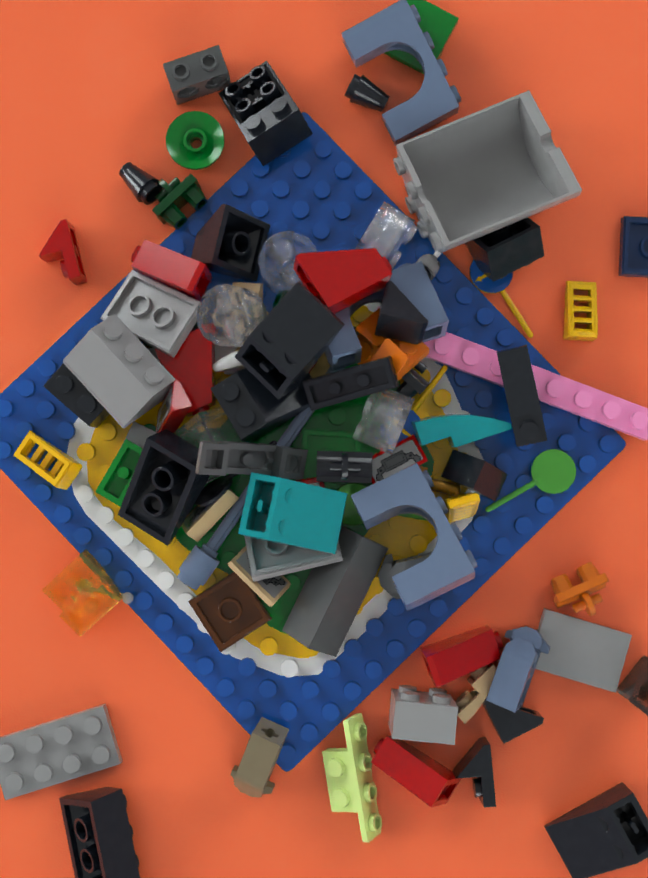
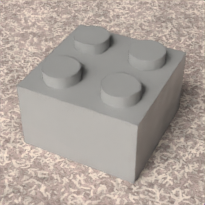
[388,685,458,745]

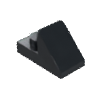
[453,737,496,808]

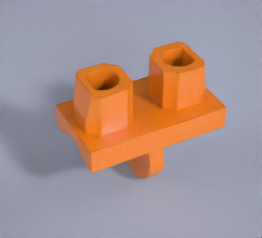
[551,562,609,616]

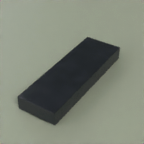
[302,356,400,411]

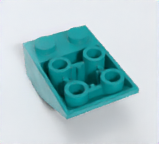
[238,472,348,554]

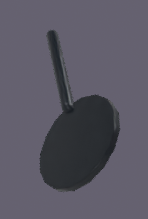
[195,440,277,507]

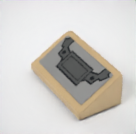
[181,488,239,542]
[228,546,291,607]

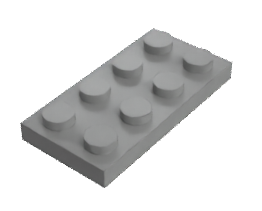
[0,703,123,800]

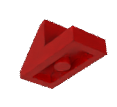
[39,219,87,285]

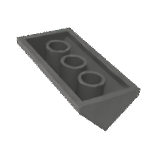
[282,525,388,657]

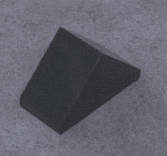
[374,281,429,344]
[441,449,508,501]
[483,695,544,743]

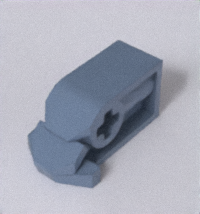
[486,626,551,713]

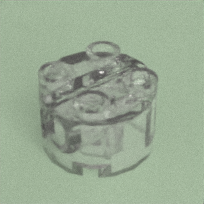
[354,201,418,269]
[258,231,317,295]
[196,284,267,348]
[352,389,415,455]

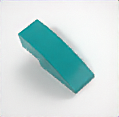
[411,414,512,448]

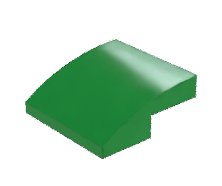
[384,0,459,74]
[95,439,143,507]

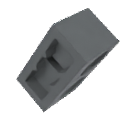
[163,45,231,105]

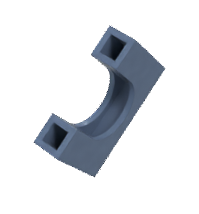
[341,0,461,146]
[324,261,449,371]
[351,463,478,611]

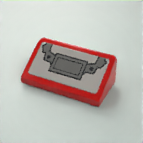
[156,380,192,434]
[372,434,428,484]

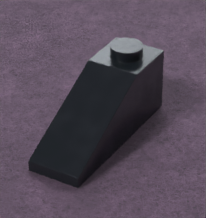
[497,345,548,447]

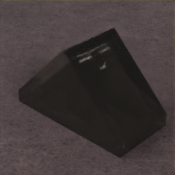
[616,655,648,716]

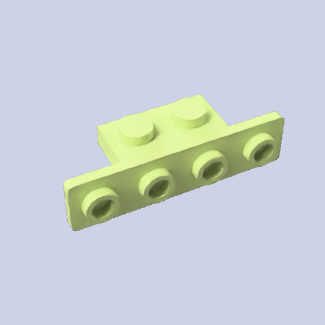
[322,713,382,843]

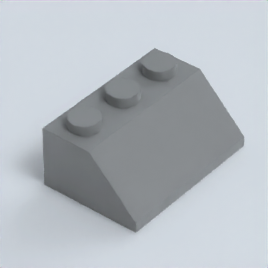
[63,314,176,429]

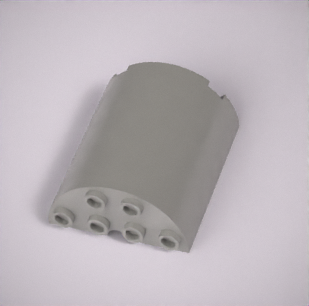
[393,90,582,253]

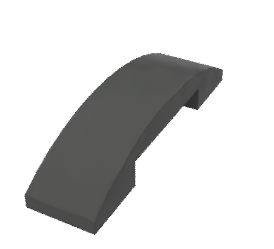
[195,441,308,479]

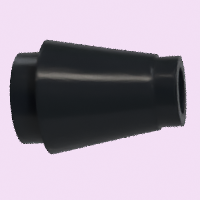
[344,74,390,112]
[119,162,162,205]

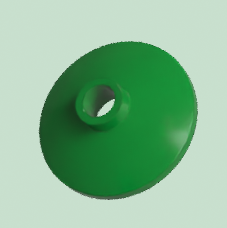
[166,111,225,170]

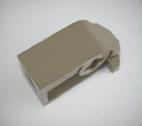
[230,717,289,797]

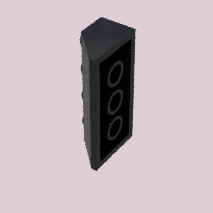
[59,787,140,878]

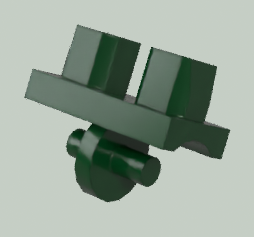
[152,174,208,230]

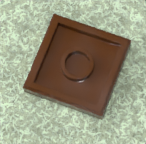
[188,572,272,652]

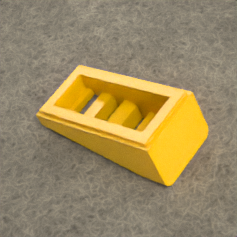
[563,281,598,341]
[13,430,82,490]
[443,493,480,523]

